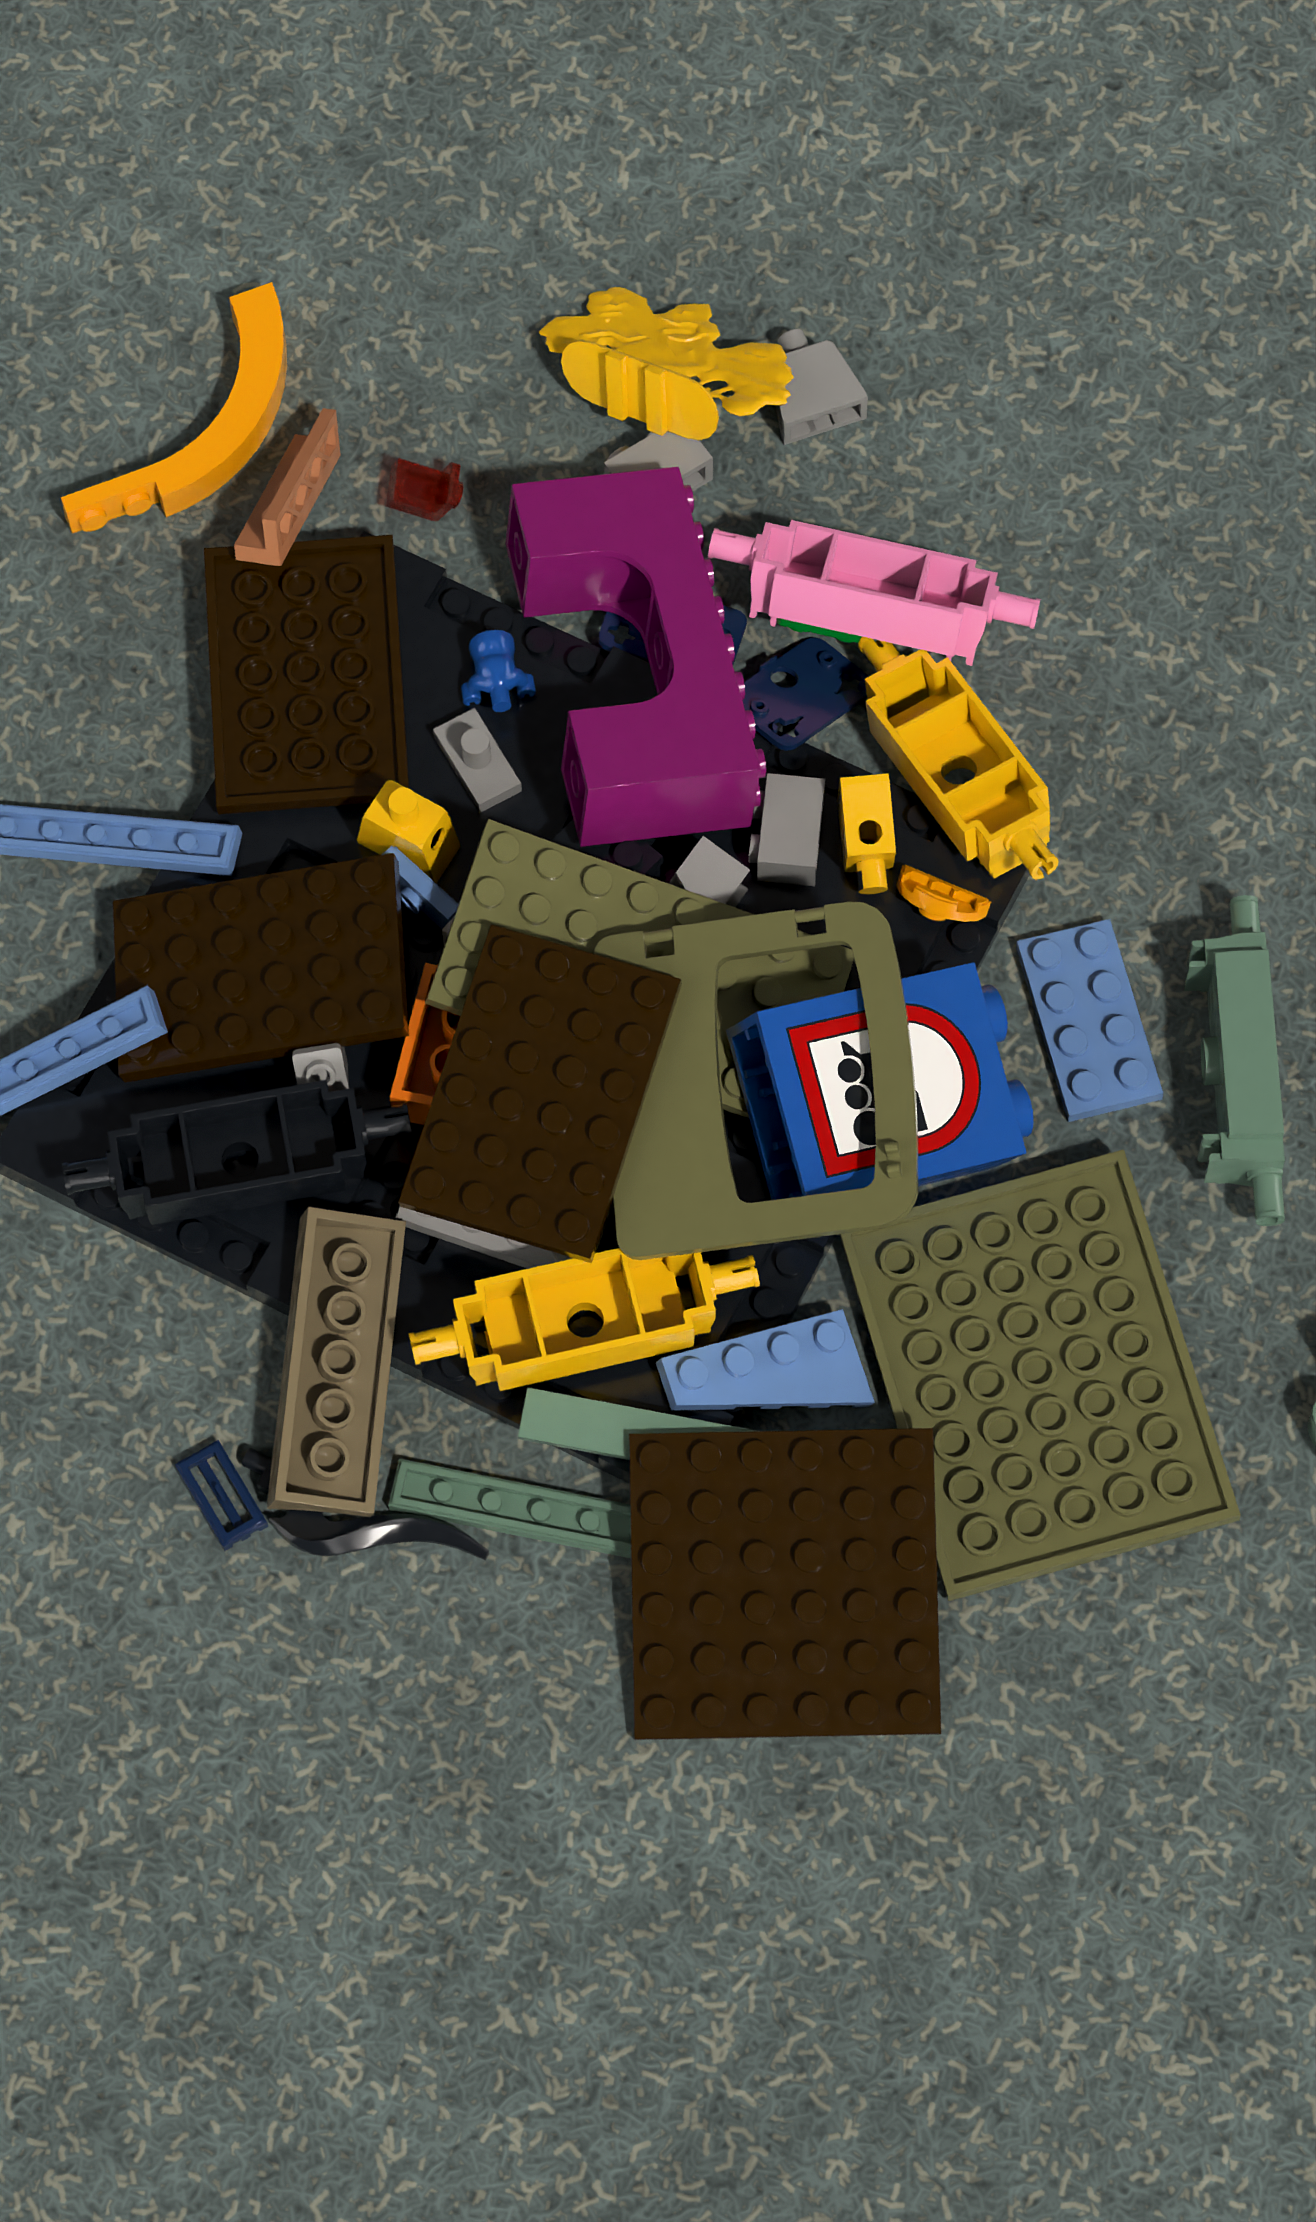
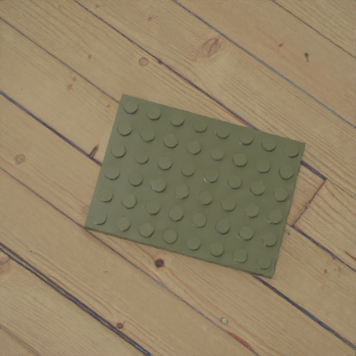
[839,1149,1241,1601]

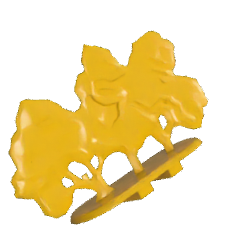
[538,287,794,440]

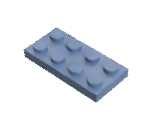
[1016,919,1163,1122]

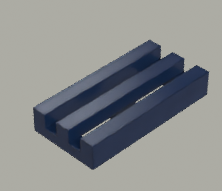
[175,1440,268,1551]

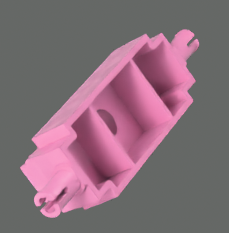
[708,520,1041,666]

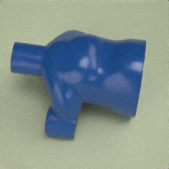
[461,630,536,712]

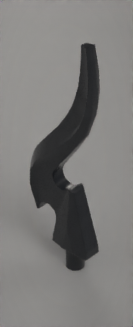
[242,1448,489,1560]

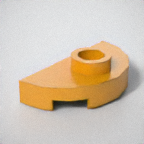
[896,865,991,922]

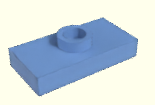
[382,846,458,930]

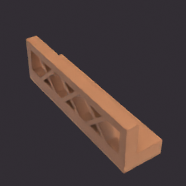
[234,408,341,566]

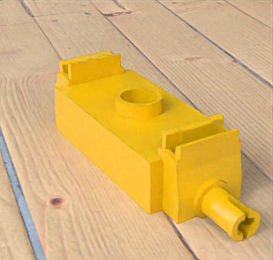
[858,637,1059,880]
[408,1248,760,1391]

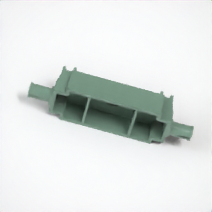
[1184,895,1285,1226]

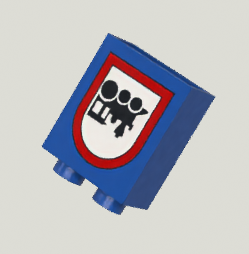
[726,962,1034,1200]

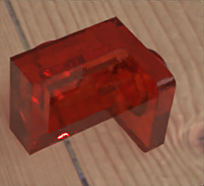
[386,458,463,521]

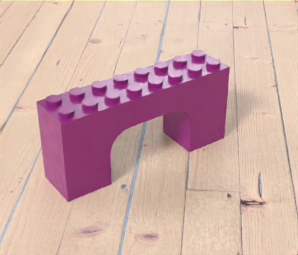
[505,467,766,847]

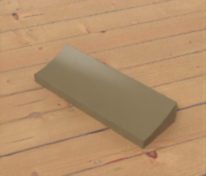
[267,1207,406,1517]

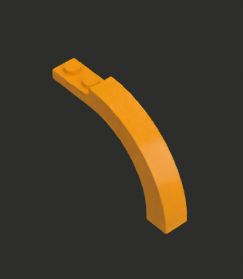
[61,282,287,533]

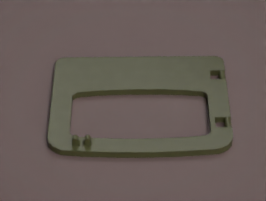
[594,902,918,1260]

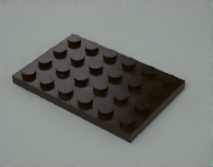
[204,535,409,814]
[113,853,409,1083]
[399,924,682,1263]

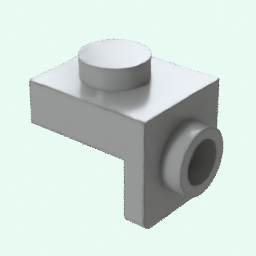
[292,1043,349,1092]

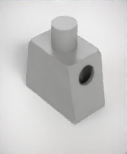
[775,329,868,445]

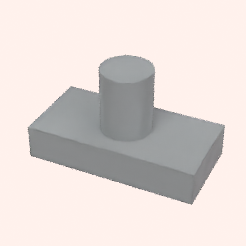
[433,708,522,813]

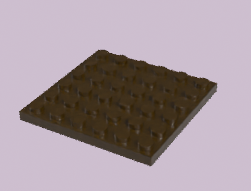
[629,1428,941,1740]

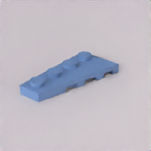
[656,1309,875,1410]

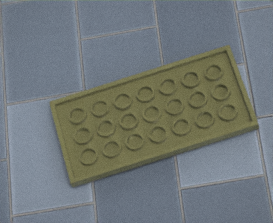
[425,819,854,1118]

